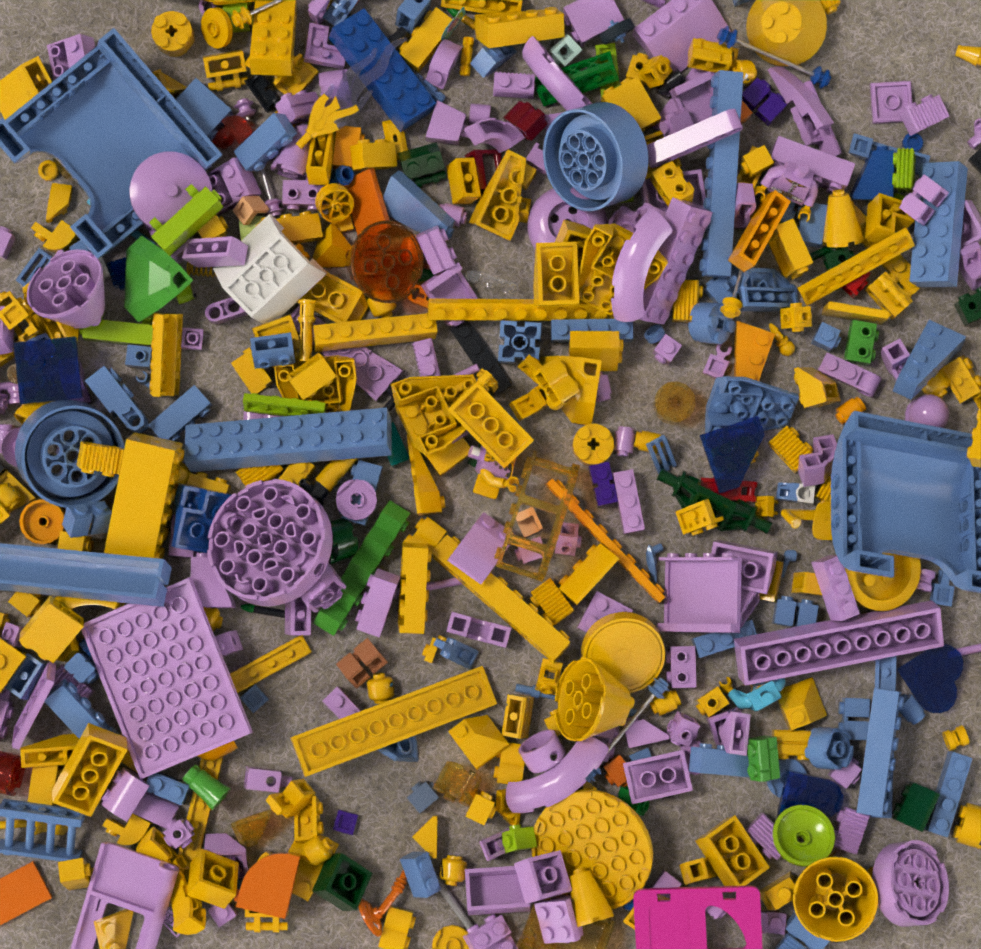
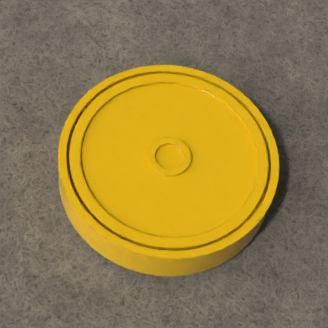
[581,612,665,693]

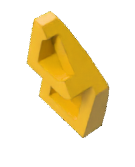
[46,183,73,223]
[496,789,520,826]

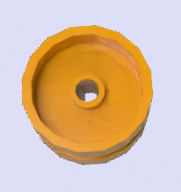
[19,499,66,544]

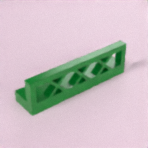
[535,51,619,107]

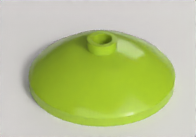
[772,805,835,867]

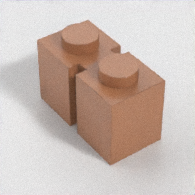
[336,638,388,689]

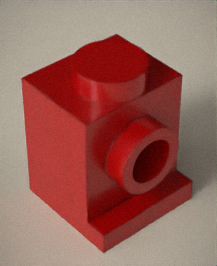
[841,271,871,299]

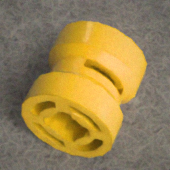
[942,725,970,751]

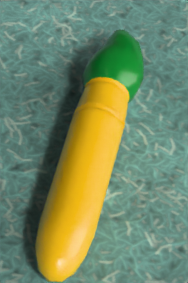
[447,8,475,30]

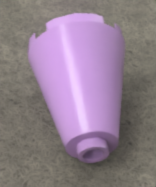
[271,123,311,180]

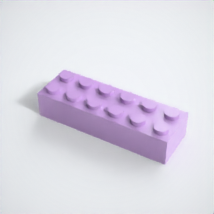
[640,197,713,325]

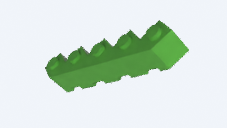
[313,500,410,636]

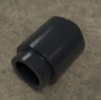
[656,69,687,97]

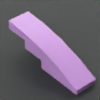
[768,66,834,130]

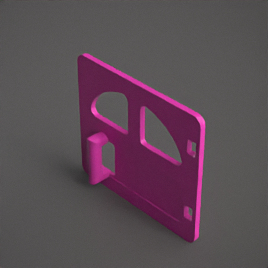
[633,885,763,949]

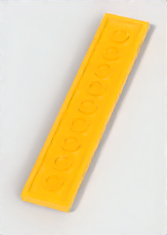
[290,666,497,777]

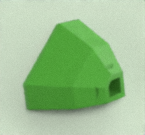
[124,236,193,322]

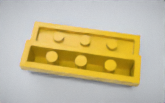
[149,313,183,397]

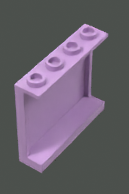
[657,553,742,633]

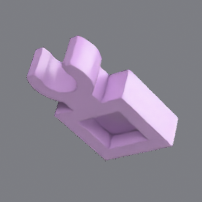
[702,344,732,379]

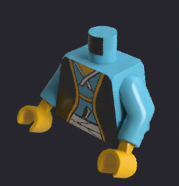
[719,677,786,711]

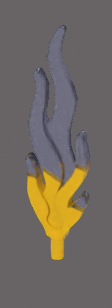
[295,38,407,149]

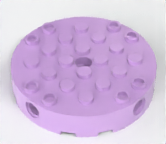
[207,479,333,606]

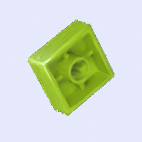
[892,147,916,193]

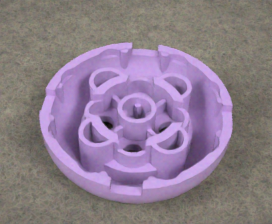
[527,187,608,249]

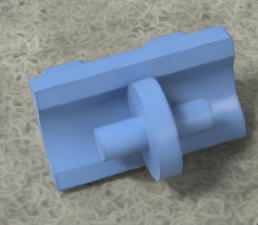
[323,0,360,26]

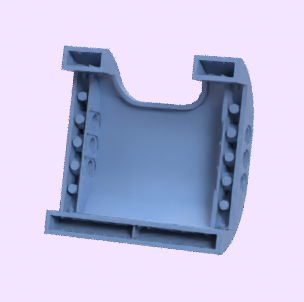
[0,28,222,259]
[831,411,981,593]

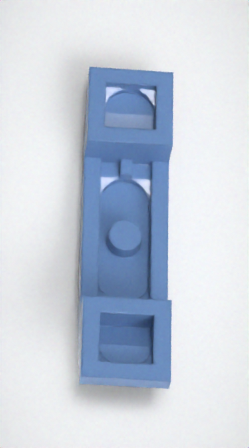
[848,133,931,175]

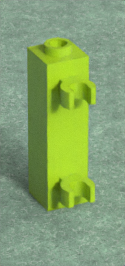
[149,184,223,256]
[80,311,153,347]

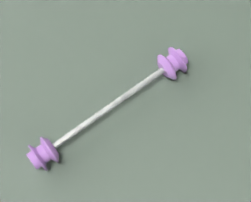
[234,98,284,218]

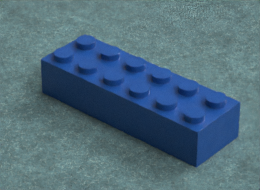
[329,8,436,133]

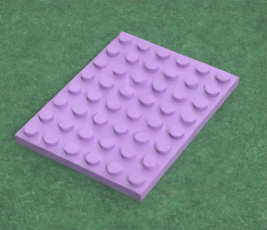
[81,577,253,779]

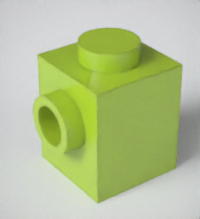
[502,824,537,853]

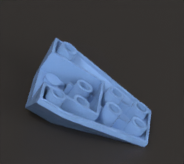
[705,376,799,439]

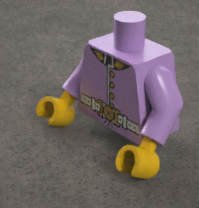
[754,161,818,222]

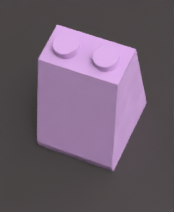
[190,553,236,608]

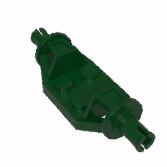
[656,468,772,534]

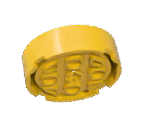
[844,553,921,611]

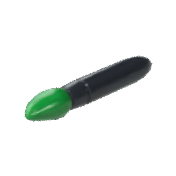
[240,604,285,618]

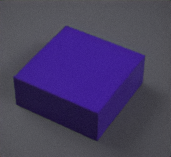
[333,810,358,835]

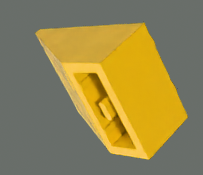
[0,56,53,120]

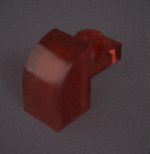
[212,115,258,150]

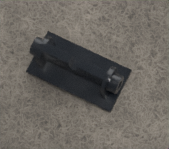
[244,75,281,113]

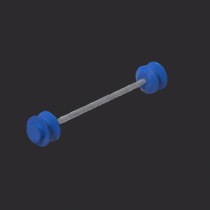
[717,26,831,89]

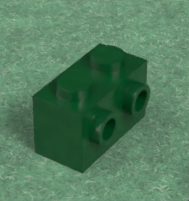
[954,287,981,326]

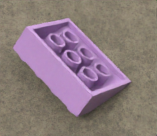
[632,0,731,72]

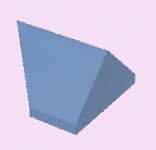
[378,735,419,762]

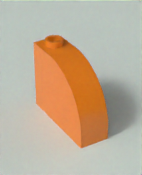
[234,852,301,919]

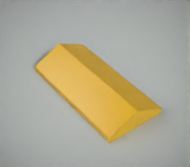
[447,381,534,468]

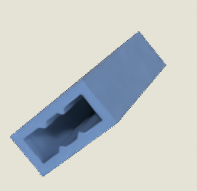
[383,170,455,239]

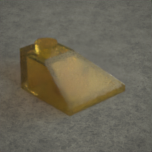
[231,809,274,848]

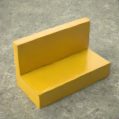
[231,347,273,394]

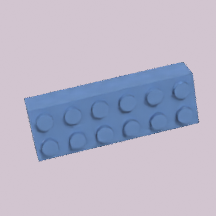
[909,161,968,288]
[856,688,905,817]

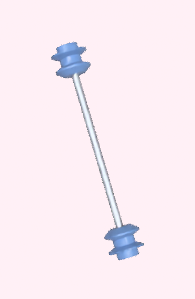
[585,677,670,783]

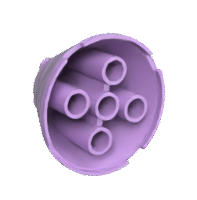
[27,249,106,329]

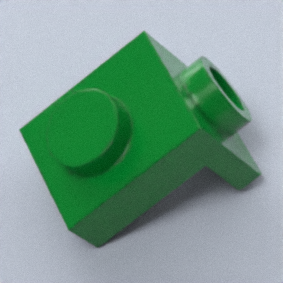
[617,787,650,816]

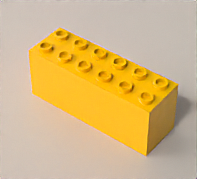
[104,432,185,559]

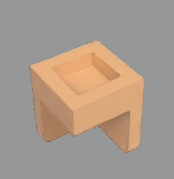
[233,196,270,225]
[514,506,543,538]

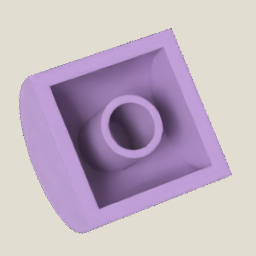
[101,767,149,822]

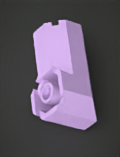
[269,541,346,613]

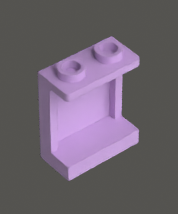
[563,0,624,47]
[669,71,713,124]
[421,262,478,327]

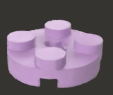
[336,479,377,521]

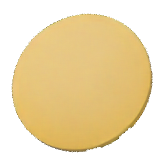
[531,790,653,909]

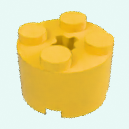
[151,11,195,57]
[572,424,614,466]
[952,802,981,850]

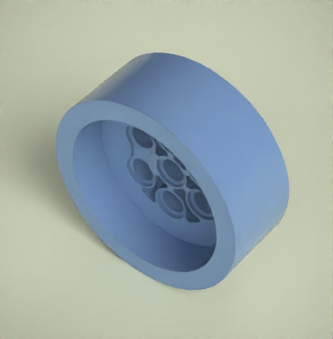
[543,102,648,211]
[15,399,125,508]

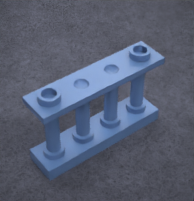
[0,799,85,861]

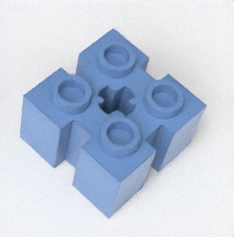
[498,320,542,364]

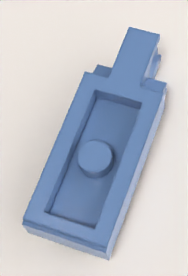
[433,638,479,670]

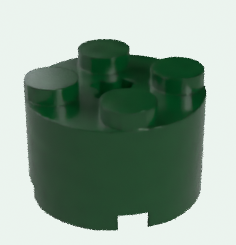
[328,518,358,564]

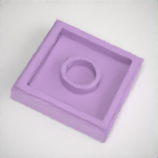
[870,81,912,124]

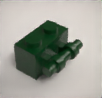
[398,142,447,188]

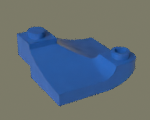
[171,483,232,553]

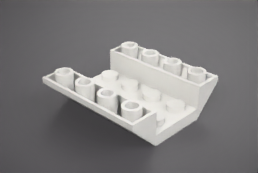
[213,214,327,324]

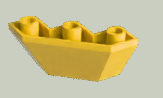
[540,356,602,425]

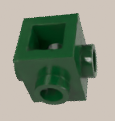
[822,247,854,271]

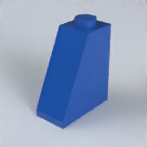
[850,146,894,199]

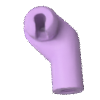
[967,118,981,149]

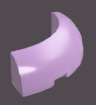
[522,36,593,111]
[611,208,673,322]
[506,737,609,813]

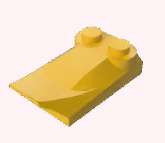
[297,271,369,323]

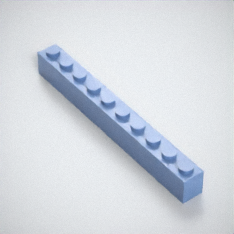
[699,70,743,278]

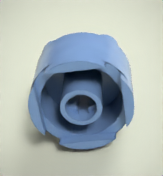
[688,302,736,344]
[805,727,854,770]

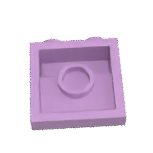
[463,914,518,949]

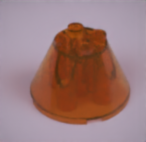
[346,220,423,303]

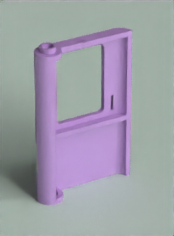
[70,842,179,949]

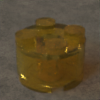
[653,381,696,425]
[433,761,482,807]

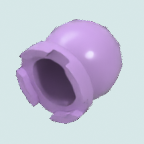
[904,394,949,428]

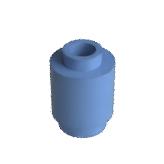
[899,694,926,725]

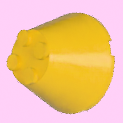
[746,0,827,66]
[555,657,634,741]
[793,857,878,942]

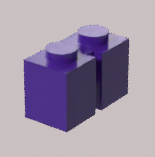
[742,77,787,126]
[588,462,618,507]

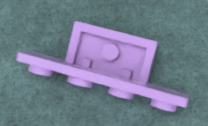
[790,80,842,156]

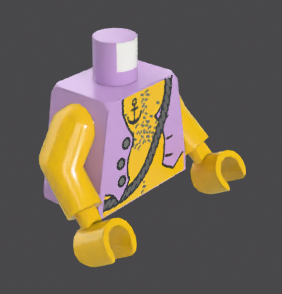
[468,432,529,492]

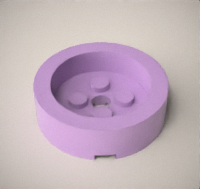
[872,840,949,927]

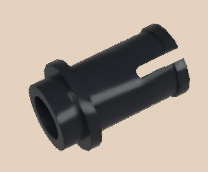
[388,27,410,48]

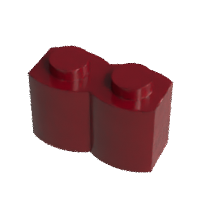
[503,101,548,141]

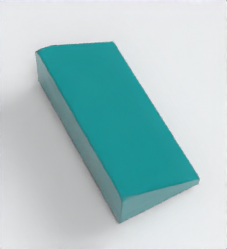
[387,422,410,467]

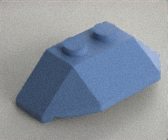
[739,268,799,312]

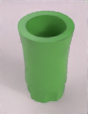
[183,764,231,811]

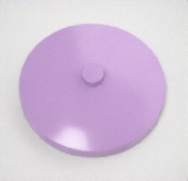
[129,152,212,230]

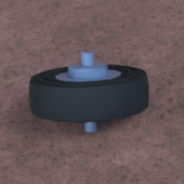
[599,18,635,45]

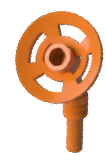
[358,870,407,937]

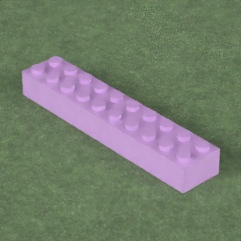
[734,600,944,686]

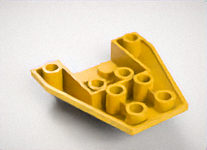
[578,224,668,315]
[274,355,357,413]
[391,374,476,456]

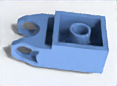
[85,366,149,434]

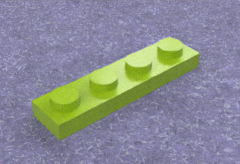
[243,393,326,416]

